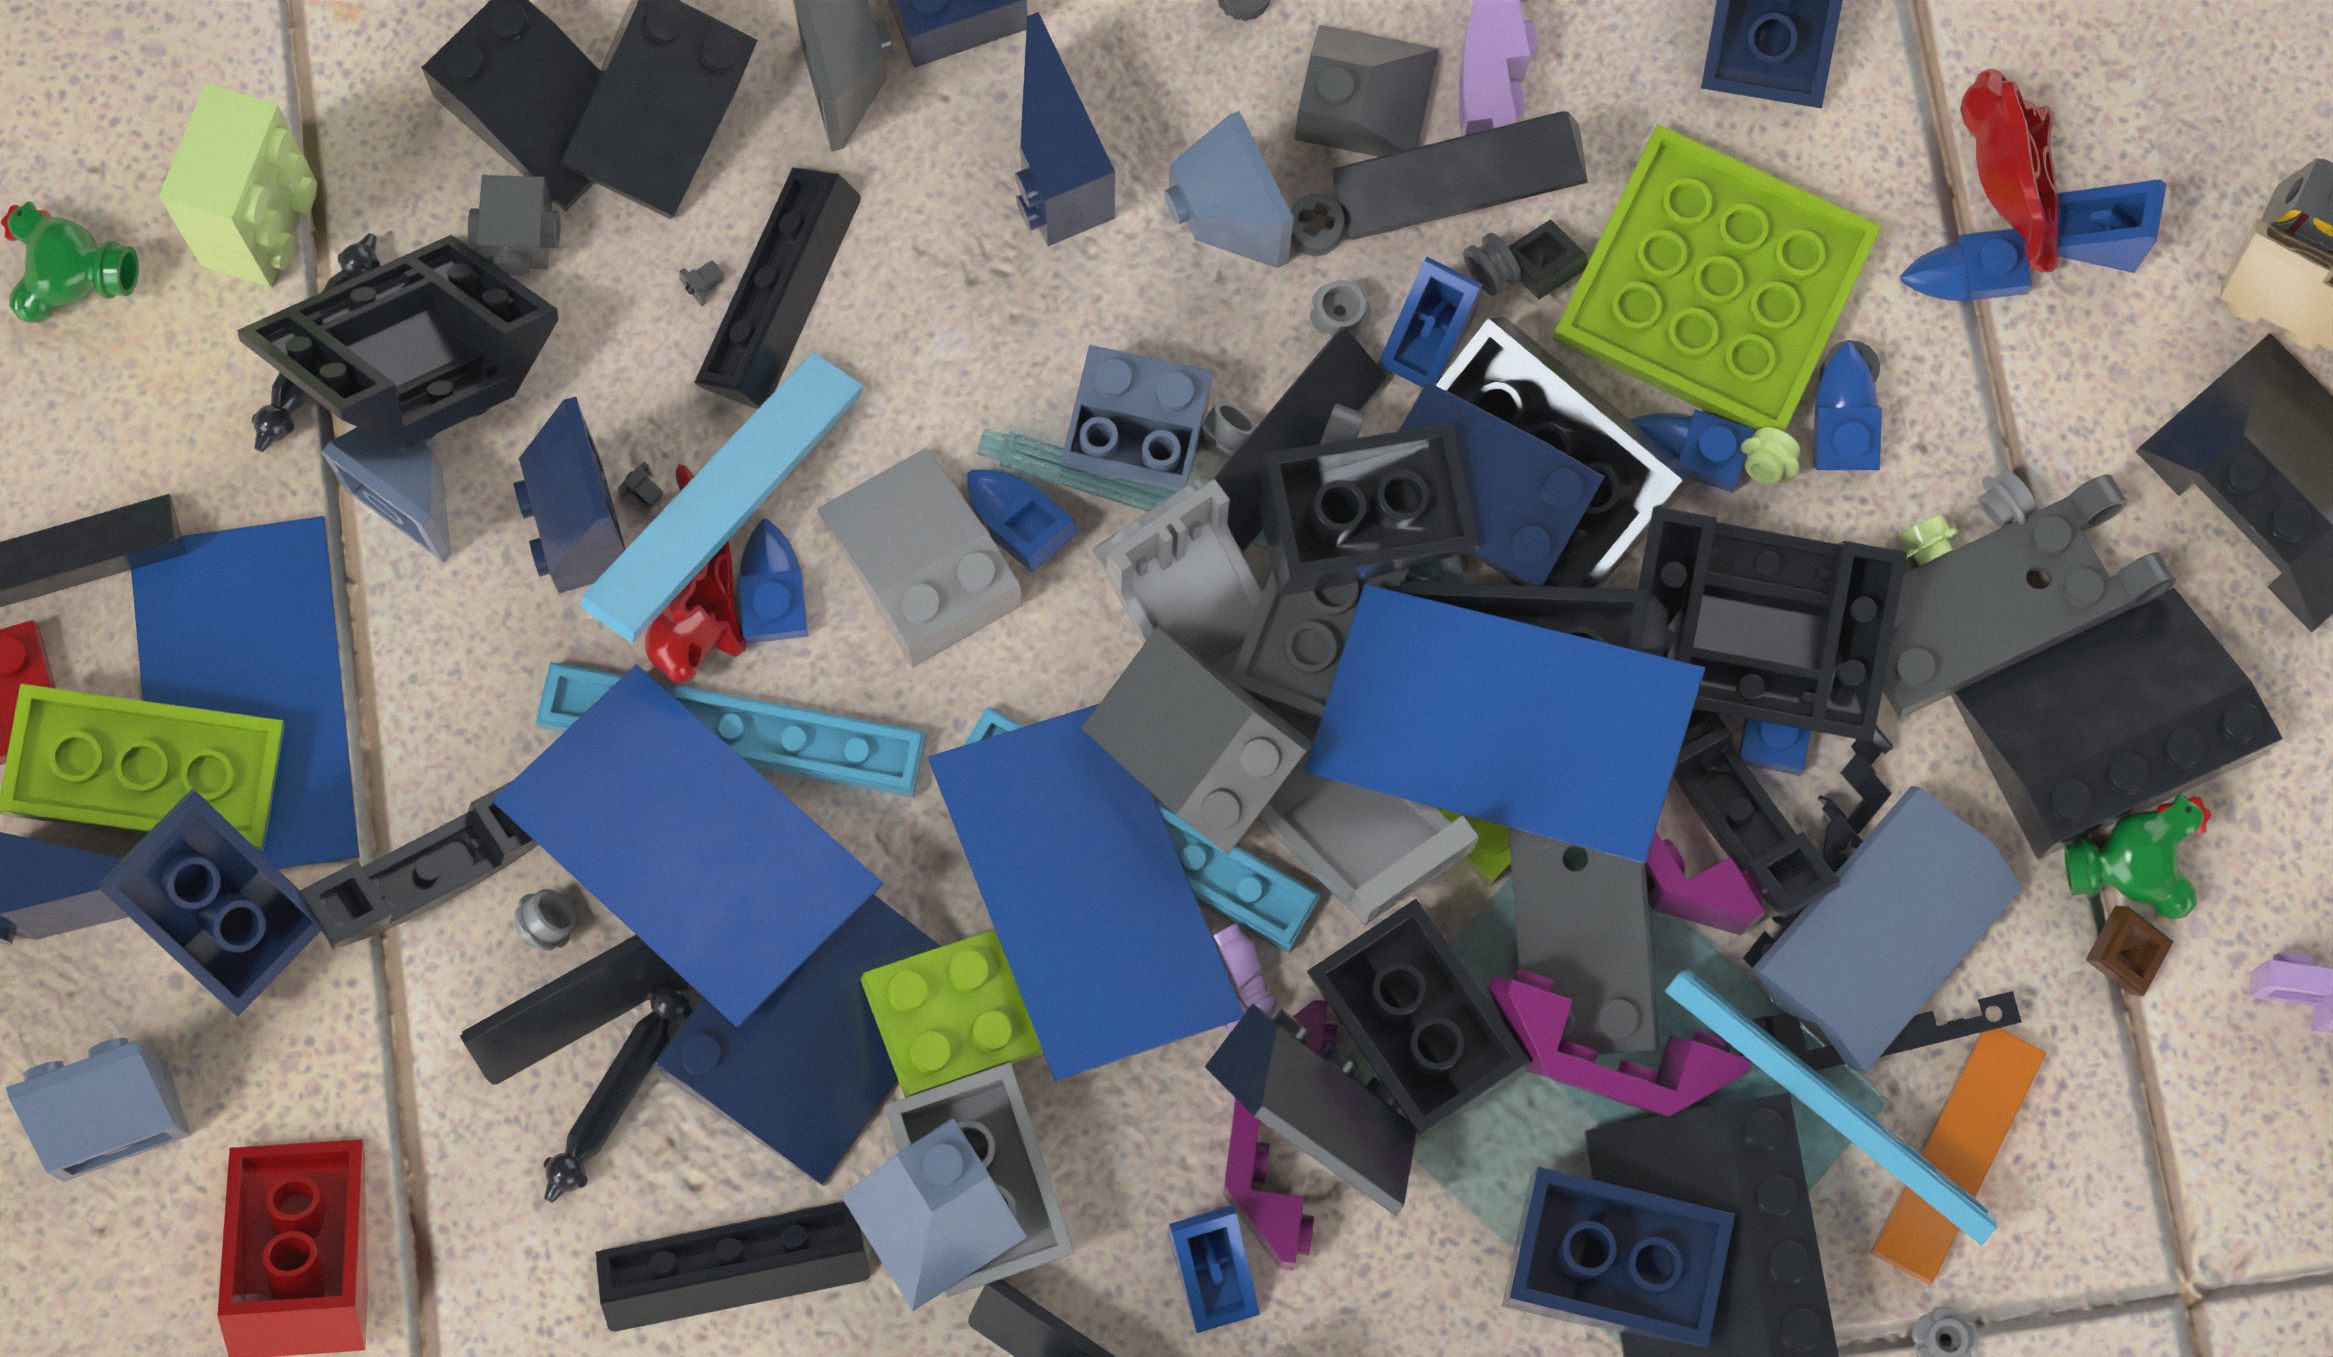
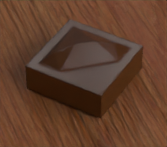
[2086,906,2174,996]

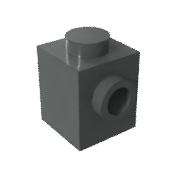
[468,175,561,276]

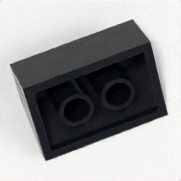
[1307,899,1530,1137]
[1205,1004,1417,1216]

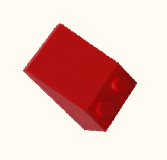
[217,1139,368,1357]

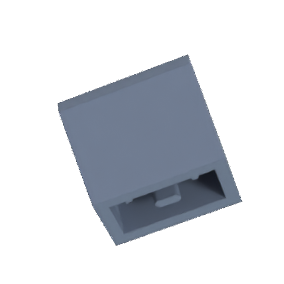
[1061,345,1213,491]
[6,1038,190,1182]

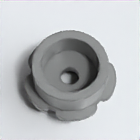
[1310,280,1371,337]
[1200,401,1257,459]
[1979,470,2037,527]
[514,889,576,951]
[1912,1307,1978,1357]

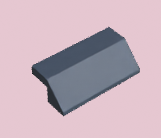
[1752,786,2023,1073]

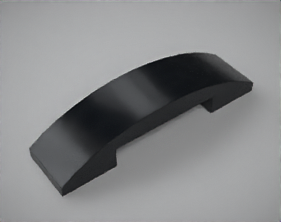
[1673,709,1840,918]
[299,781,539,949]

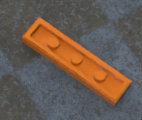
[1870,1028,2047,1285]

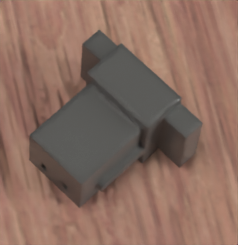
[679,260,724,306]
[618,461,663,507]

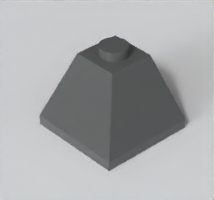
[793,0,894,152]
[1295,25,1438,157]

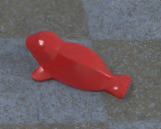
[1960,69,2059,273]
[645,464,746,683]

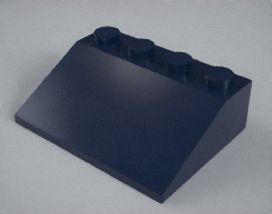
[655,894,942,1186]

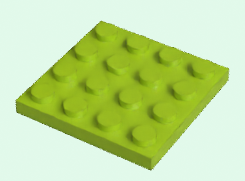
[1552,124,1882,433]

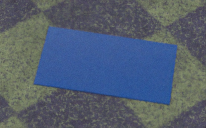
[131,516,360,869]
[1304,584,1705,863]
[492,664,884,1028]
[928,703,1244,1082]

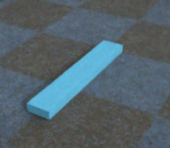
[580,351,863,644]
[536,662,926,798]
[963,706,1321,953]
[1665,969,1997,1246]

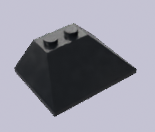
[237,235,559,448]
[2135,333,2333,633]
[1637,506,1907,742]

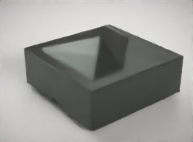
[1508,219,1588,300]

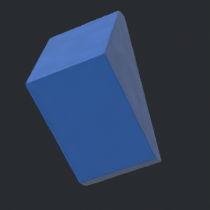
[2057,179,2167,273]
[1377,257,1483,388]
[1168,1205,1260,1333]

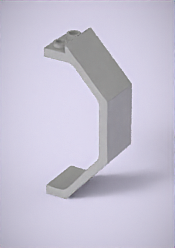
[1092,479,1479,926]

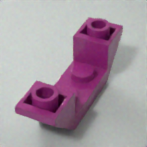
[1645,831,1765,936]
[1488,969,1752,1117]
[1223,999,1338,1271]

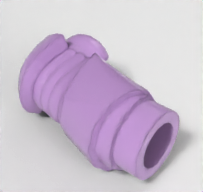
[1212,924,1278,1034]

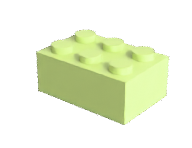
[158,82,317,288]

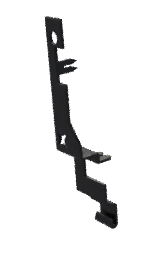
[1743,725,1893,968]
[1740,991,2022,1071]

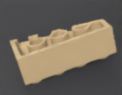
[2220,219,2333,351]

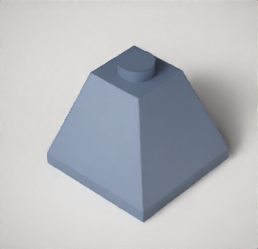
[1164,111,1294,268]
[321,427,451,562]
[841,1118,1027,1311]

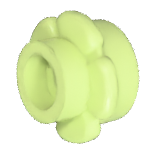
[1741,427,1801,485]
[1896,514,1958,567]

